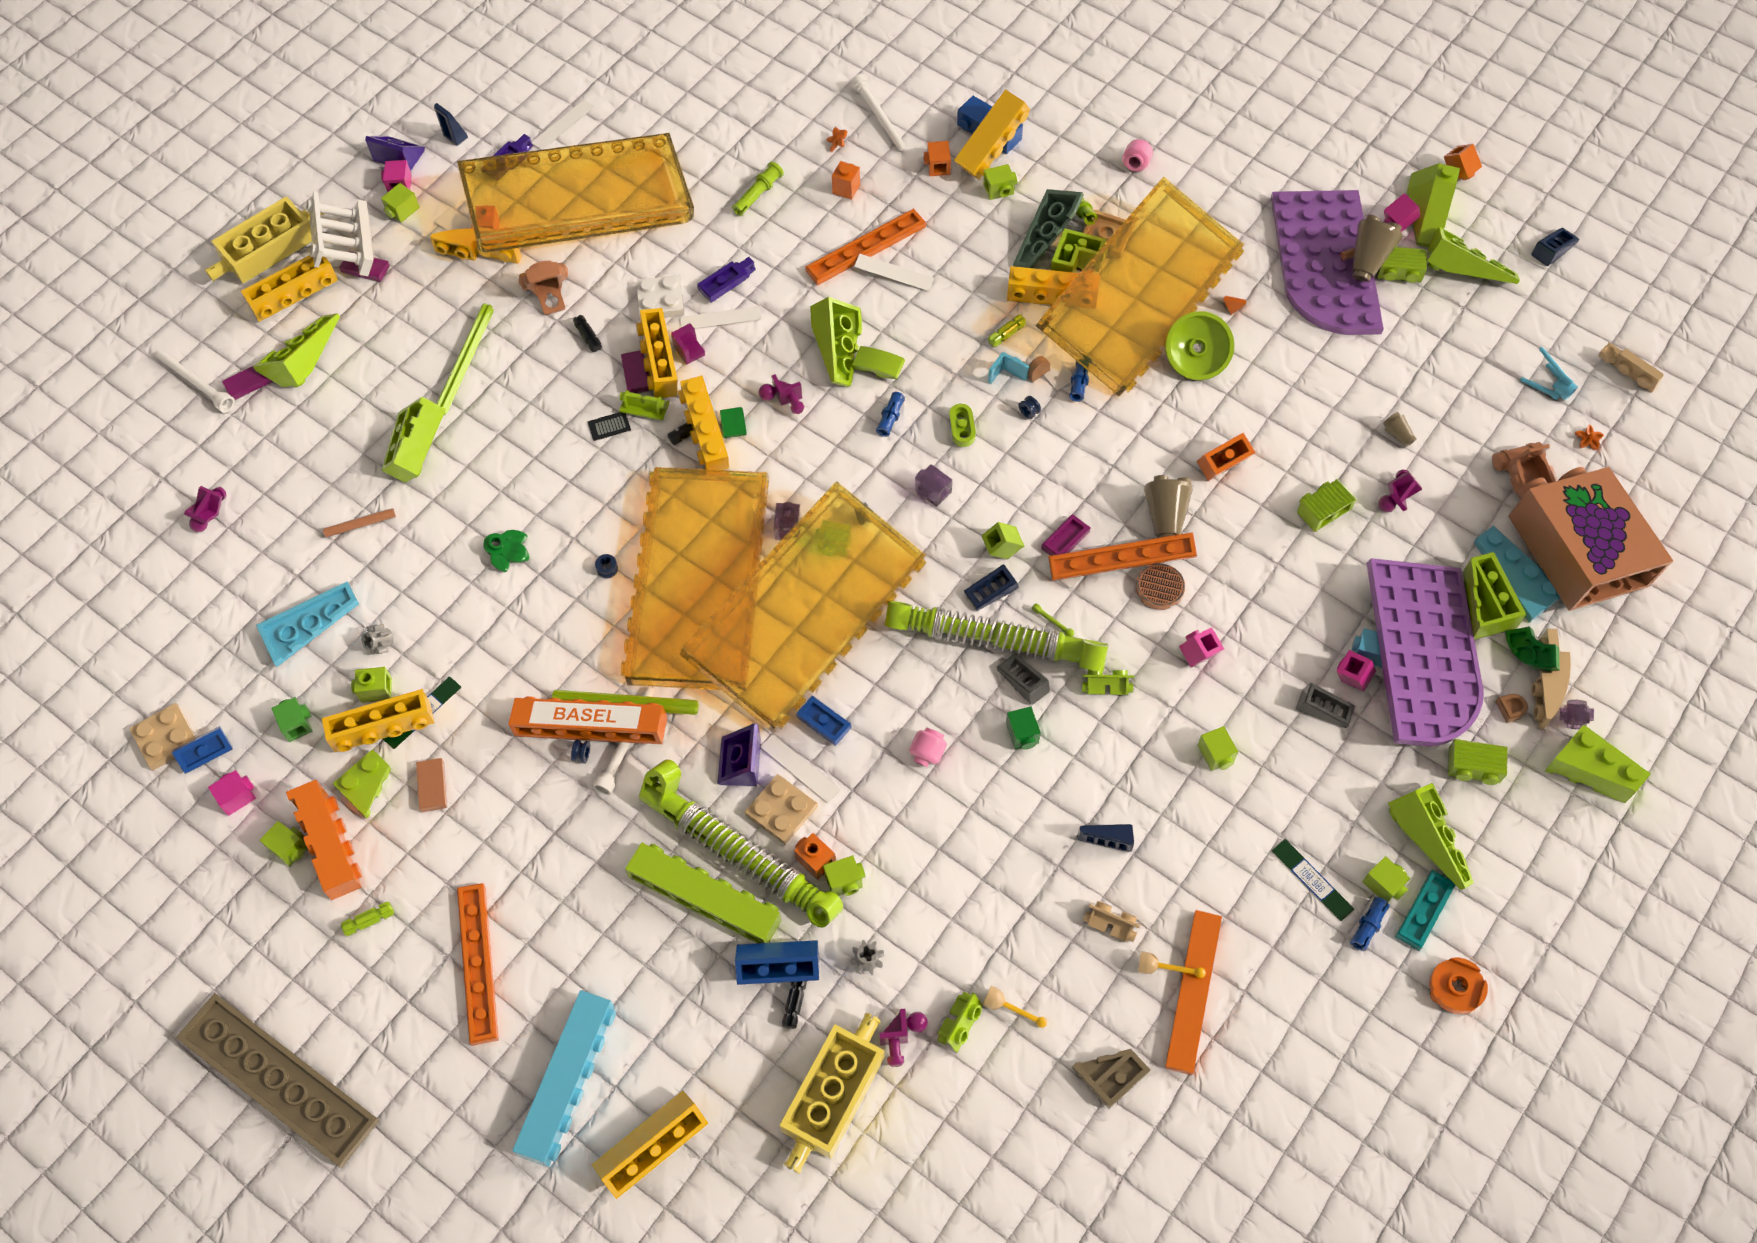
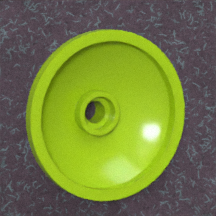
[1165,311,1235,381]

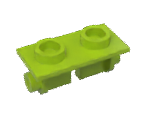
[619,390,670,421]
[1081,670,1134,696]
[937,992,983,1053]

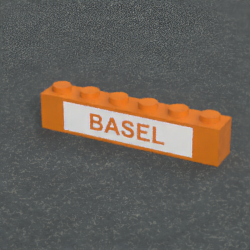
[508,696,668,744]

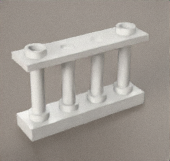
[306,191,373,276]

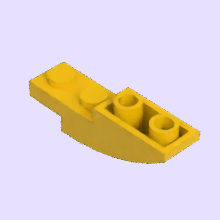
[430,228,522,264]

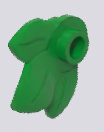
[483,530,529,572]

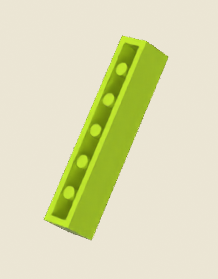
[625,842,782,943]

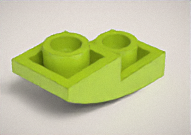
[852,346,905,379]

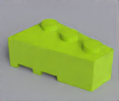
[381,397,446,483]
[1463,552,1526,640]
[1545,725,1651,803]

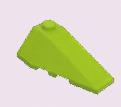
[1407,163,1460,248]
[1426,226,1520,284]
[810,297,862,387]
[253,313,340,388]
[1388,783,1474,890]

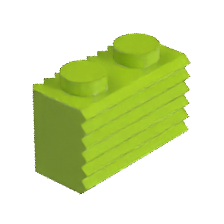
[1377,247,1427,283]
[1297,479,1356,532]
[1448,739,1508,785]

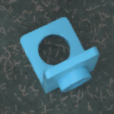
[988,352,1029,384]

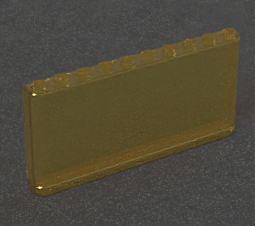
[457,133,694,252]
[1035,176,1245,396]
[621,467,769,691]
[679,481,927,732]

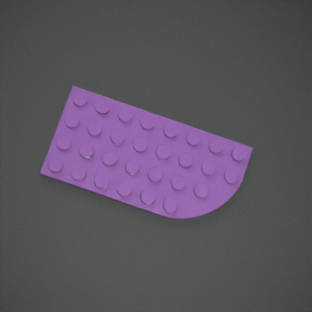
[1271,190,1384,335]
[1366,558,1484,746]

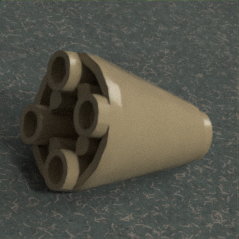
[1352,215,1402,282]
[1144,475,1193,538]

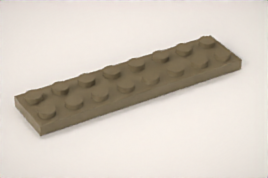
[176,993,380,1168]

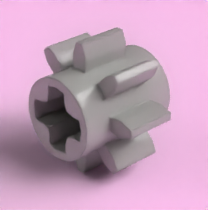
[361,624,393,655]
[851,940,884,975]

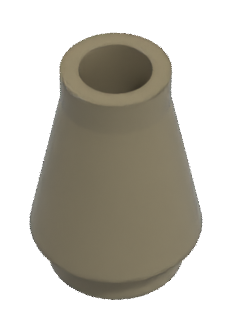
[1383,412,1417,448]

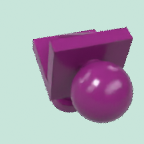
[758,374,805,414]
[1378,469,1422,513]
[184,486,227,532]
[880,1009,928,1067]

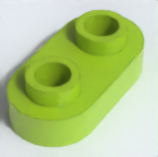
[949,403,976,447]

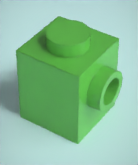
[271,697,313,742]

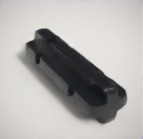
[573,315,602,352]
[667,422,693,445]
[782,981,807,1029]

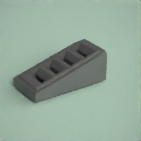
[997,653,1050,705]
[1296,683,1355,728]

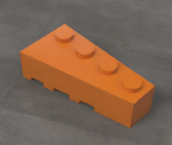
[286,779,363,900]

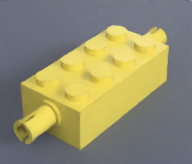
[204,196,325,284]
[779,1013,885,1174]

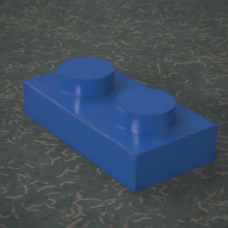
[796,695,852,746]
[172,726,233,774]

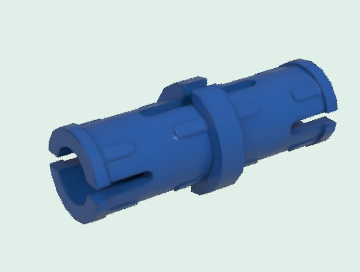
[1069,357,1090,402]
[876,391,905,437]
[1350,897,1390,951]

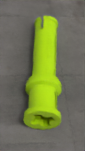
[732,161,784,216]

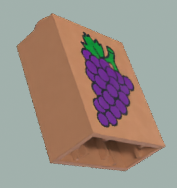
[1508,467,1673,611]

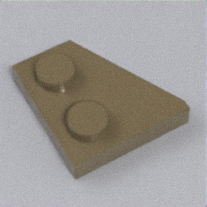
[1072,1049,1151,1109]

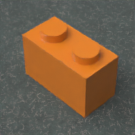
[1196,432,1256,481]

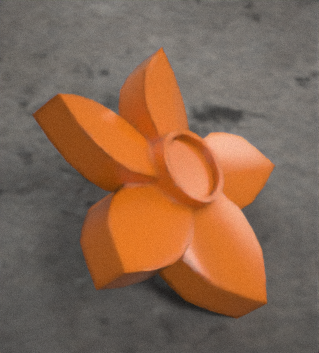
[826,127,848,152]
[1574,424,1604,451]

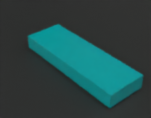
[1395,870,1455,951]

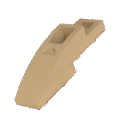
[1531,628,1571,730]

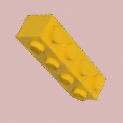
[954,89,1030,180]
[241,255,338,322]
[1007,266,1100,310]
[636,308,678,398]
[677,375,729,474]
[322,689,435,753]
[591,1090,709,1199]

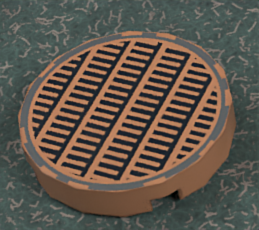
[1136,564,1185,610]

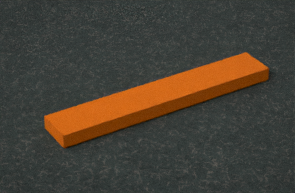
[805,208,926,286]
[1048,532,1197,581]
[457,883,499,1046]
[1165,910,1222,1075]

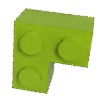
[1051,228,1107,273]

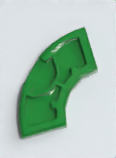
[1505,626,1560,671]

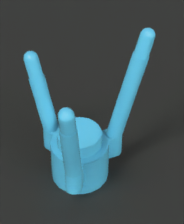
[1520,347,1578,400]

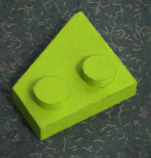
[332,749,391,819]

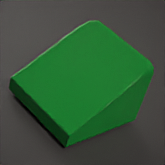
[720,407,747,438]

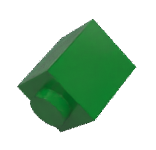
[1006,706,1041,750]

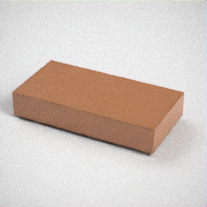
[416,758,447,812]

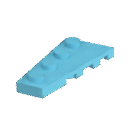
[1474,526,1561,623]
[256,581,359,667]

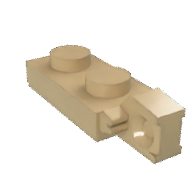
[1598,342,1664,392]

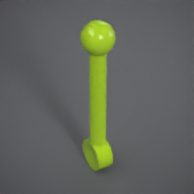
[1031,603,1074,637]

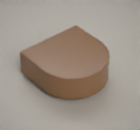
[1028,356,1050,383]
[1495,694,1528,723]

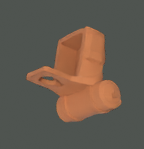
[518,261,569,315]
[1492,442,1558,499]

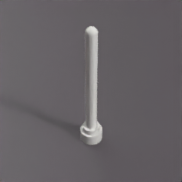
[850,74,906,151]
[155,350,235,413]
[592,687,655,795]

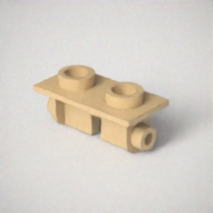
[1083,900,1141,943]

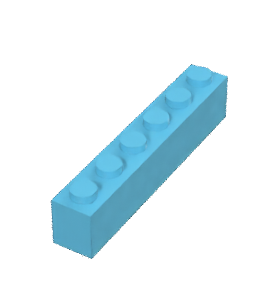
[512,990,616,1167]

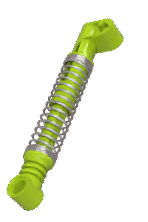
[884,601,1109,672]
[639,759,843,928]

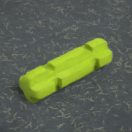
[988,314,1026,347]
[341,902,394,937]

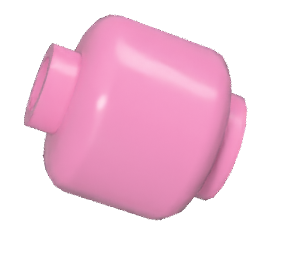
[1123,139,1153,172]
[909,727,947,767]

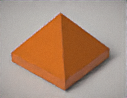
[1223,296,1246,315]

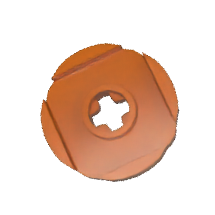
[1429,957,1488,1014]

